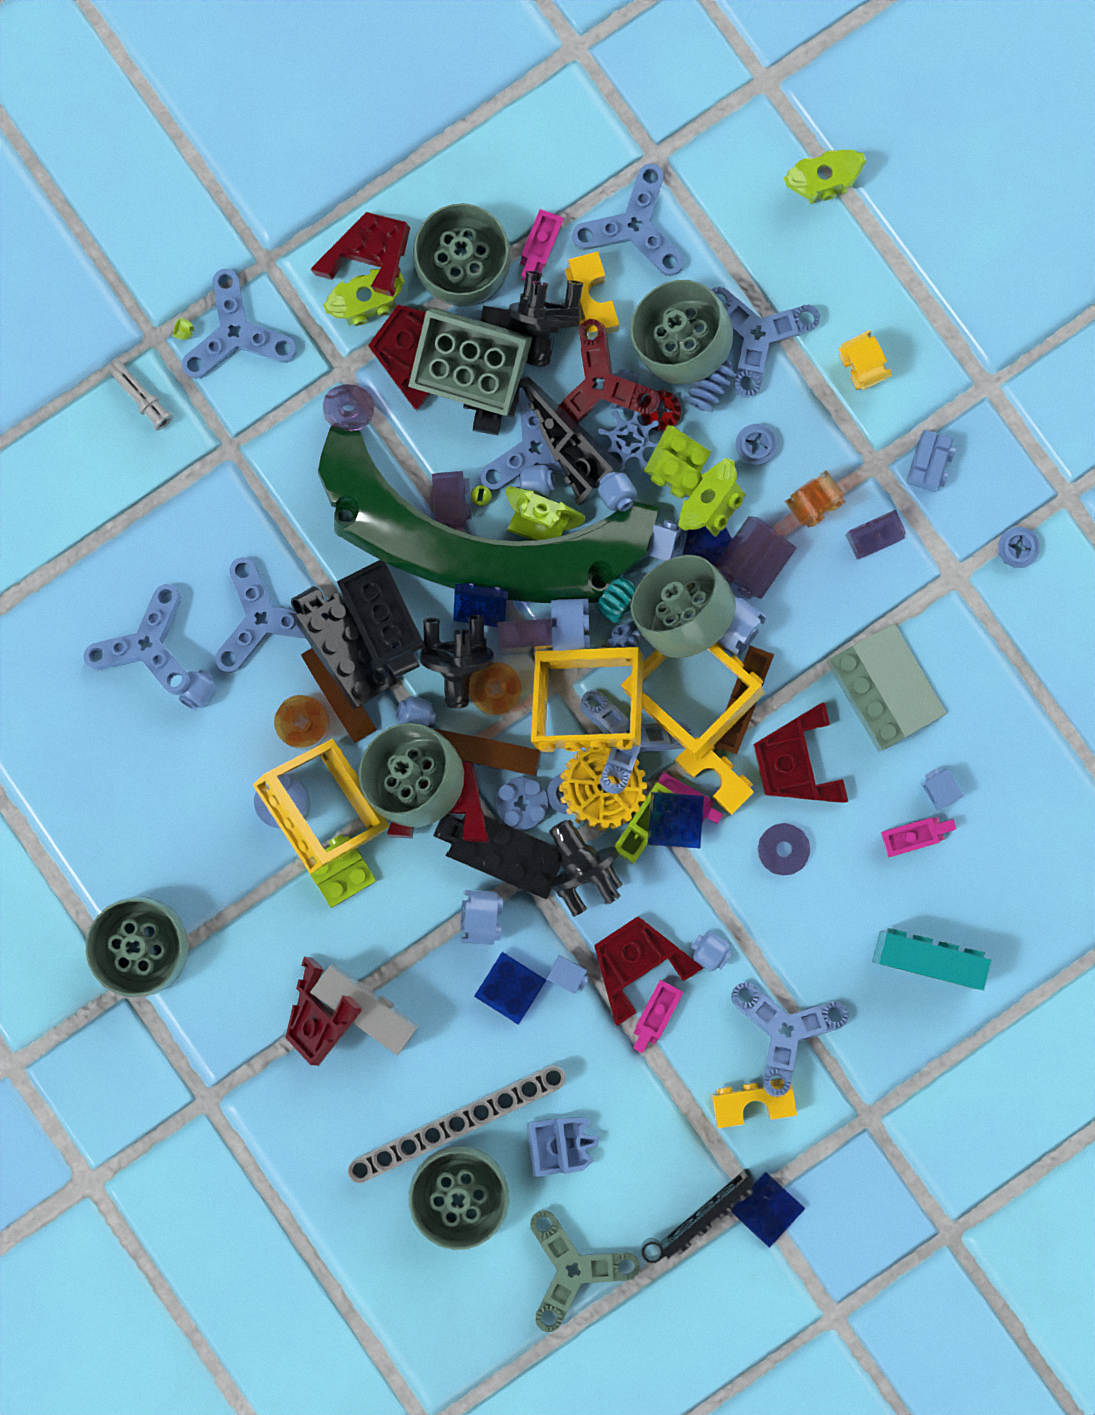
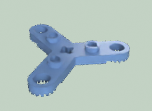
[572,164,683,277]
[182,269,297,379]
[711,286,820,398]
[480,385,566,491]
[215,557,306,673]
[84,584,190,695]
[580,690,693,794]
[731,982,849,1097]

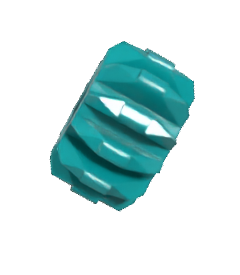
[597,577,636,623]

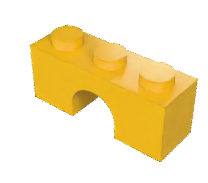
[565,251,619,339]
[674,737,754,815]
[711,1078,797,1129]

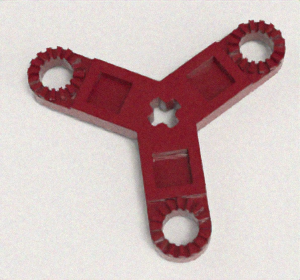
[559,319,660,424]

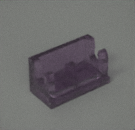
[845,509,906,560]

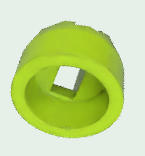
[173,318,194,340]
[471,485,492,507]

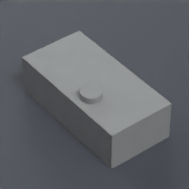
[310,964,419,1055]

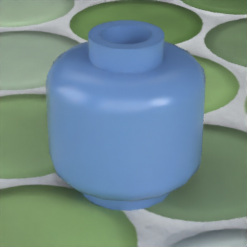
[516,465,556,498]
[598,472,637,512]
[178,670,216,710]
[396,696,436,728]
[691,932,732,971]

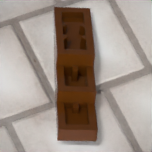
[713,645,774,755]
[435,729,542,776]

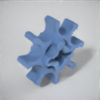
[598,410,659,471]

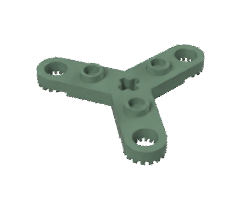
[530,1210,640,1332]

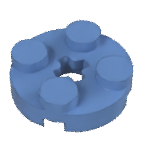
[496,777,548,830]

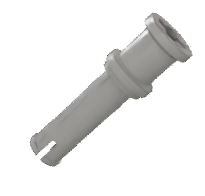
[108,361,174,431]

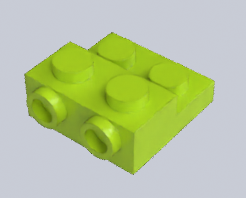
[644,425,711,500]
[306,834,376,908]

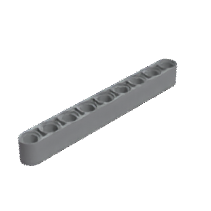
[348,1064,565,1183]

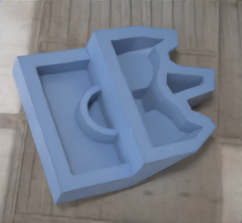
[527,1117,600,1177]

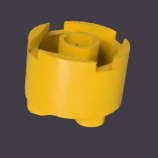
[838,330,892,391]

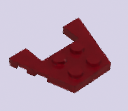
[310,212,411,297]
[368,304,430,411]
[753,702,848,803]
[387,762,489,842]
[594,916,703,1026]
[285,956,362,1066]

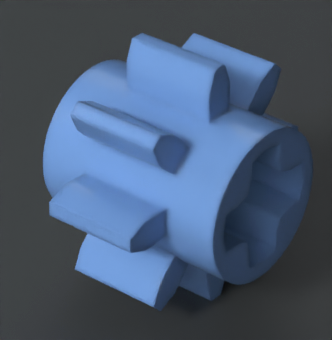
[608,624,643,648]

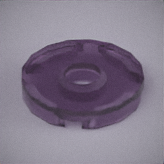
[322,384,375,431]
[757,823,810,876]

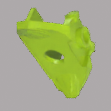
[783,149,867,204]
[323,269,405,326]
[678,458,746,537]
[505,486,585,541]

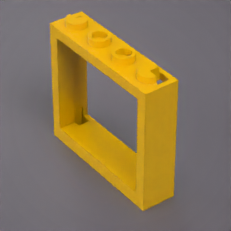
[621,642,765,761]
[531,647,644,752]
[253,739,390,874]

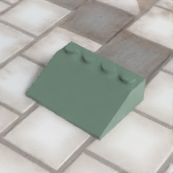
[408,308,533,416]
[827,623,947,752]

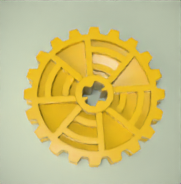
[559,747,647,831]

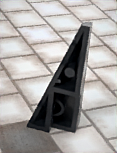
[519,376,623,506]

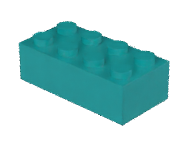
[872,928,992,991]

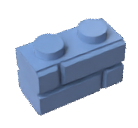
[906,430,956,492]

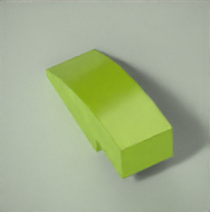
[614,782,679,865]

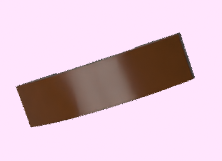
[301,648,377,743]

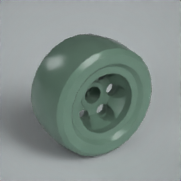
[413,203,511,307]
[630,280,733,384]
[631,555,736,658]
[359,723,464,828]
[85,897,189,997]
[408,1146,510,1250]

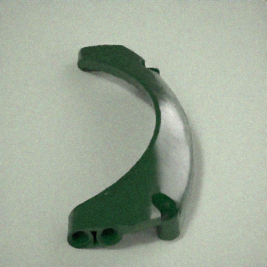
[318,423,659,603]

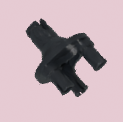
[508,271,583,367]
[420,614,494,709]
[549,819,623,917]

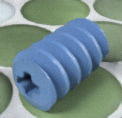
[683,360,736,412]

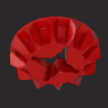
[640,389,682,431]

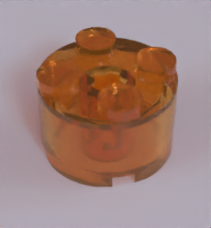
[784,470,846,528]
[469,662,522,717]
[274,695,330,750]

